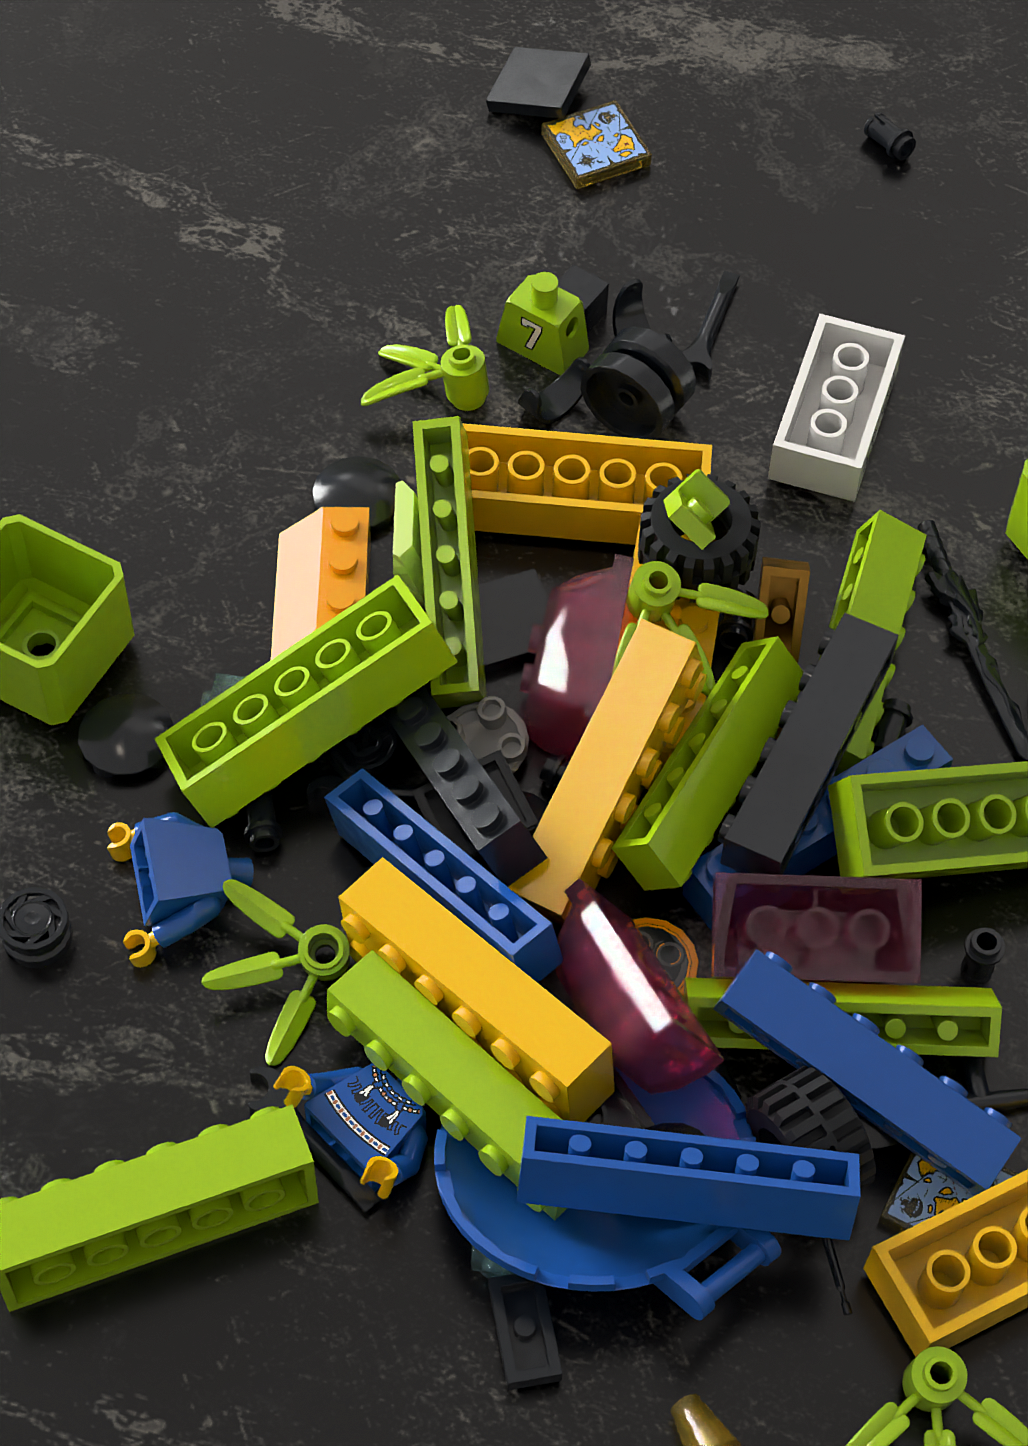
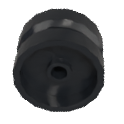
[580,326,696,440]

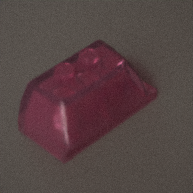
[519,554,634,762]
[711,872,922,984]
[555,878,724,1094]

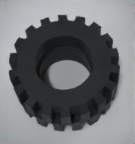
[638,474,761,603]
[745,1066,876,1190]

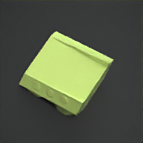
[393,481,425,609]

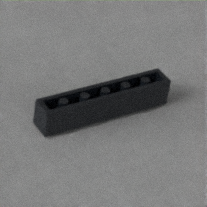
[717,613,899,888]
[384,686,548,887]

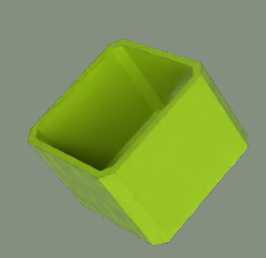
[0,514,135,725]

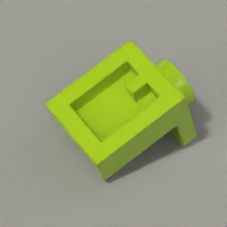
[663,469,730,550]

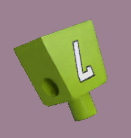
[496,272,589,376]

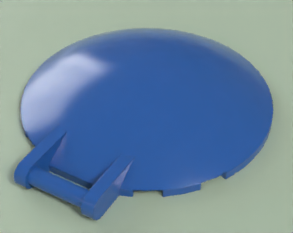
[434,1028,781,1320]

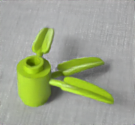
[361,305,489,411]
[611,561,769,696]
[201,880,351,1066]
[846,1346,1028,1446]

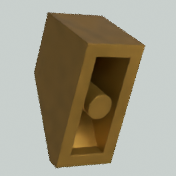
[753,557,810,663]

